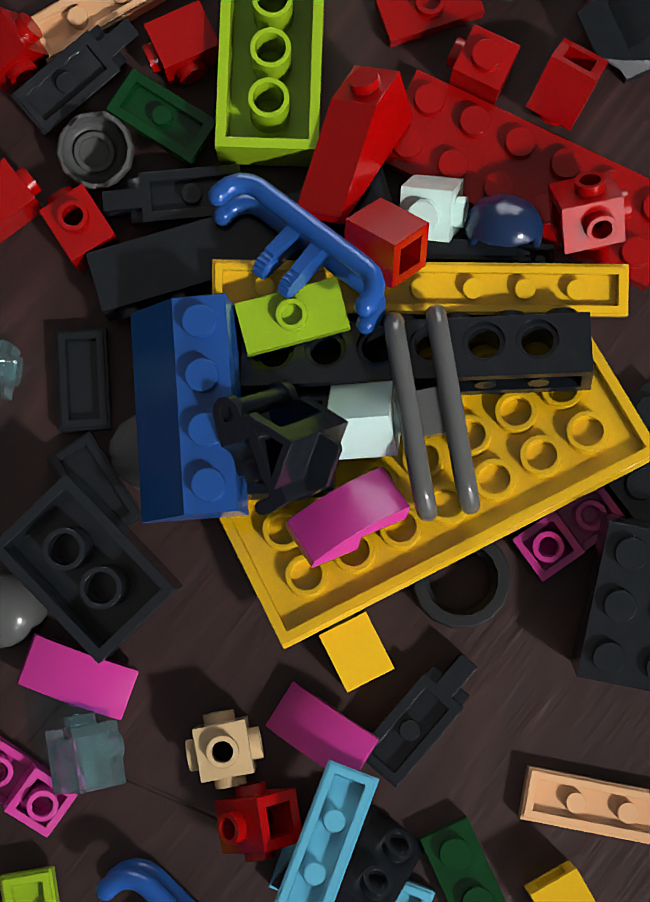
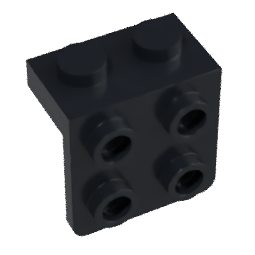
[271,804,423,902]

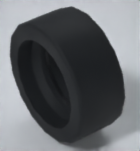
[411,542,511,628]

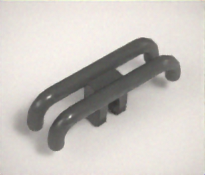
[383,304,480,522]

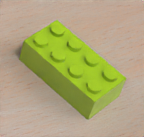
[215,0,324,167]

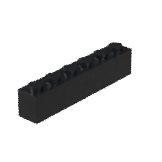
[86,167,393,324]

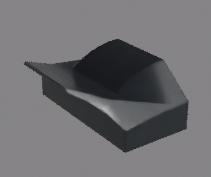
[576,0,650,84]

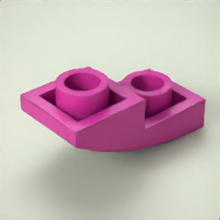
[286,467,410,568]
[512,486,625,582]
[16,632,139,720]
[265,681,380,771]
[0,736,78,838]

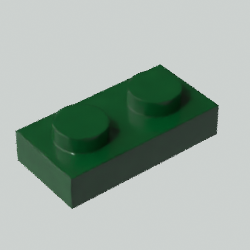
[106,68,216,168]
[419,815,506,902]

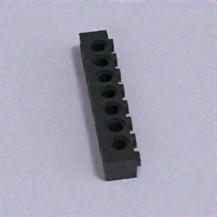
[237,307,593,395]

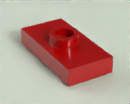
[374,0,485,48]

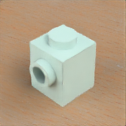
[400,174,469,242]
[327,381,401,460]

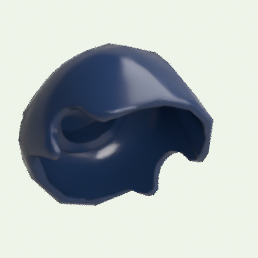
[464,193,544,248]

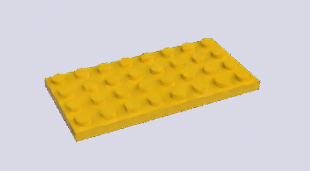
[219,337,650,649]

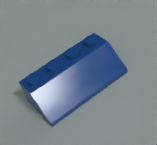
[130,293,249,523]

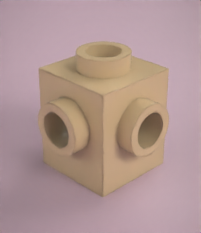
[185,709,264,789]

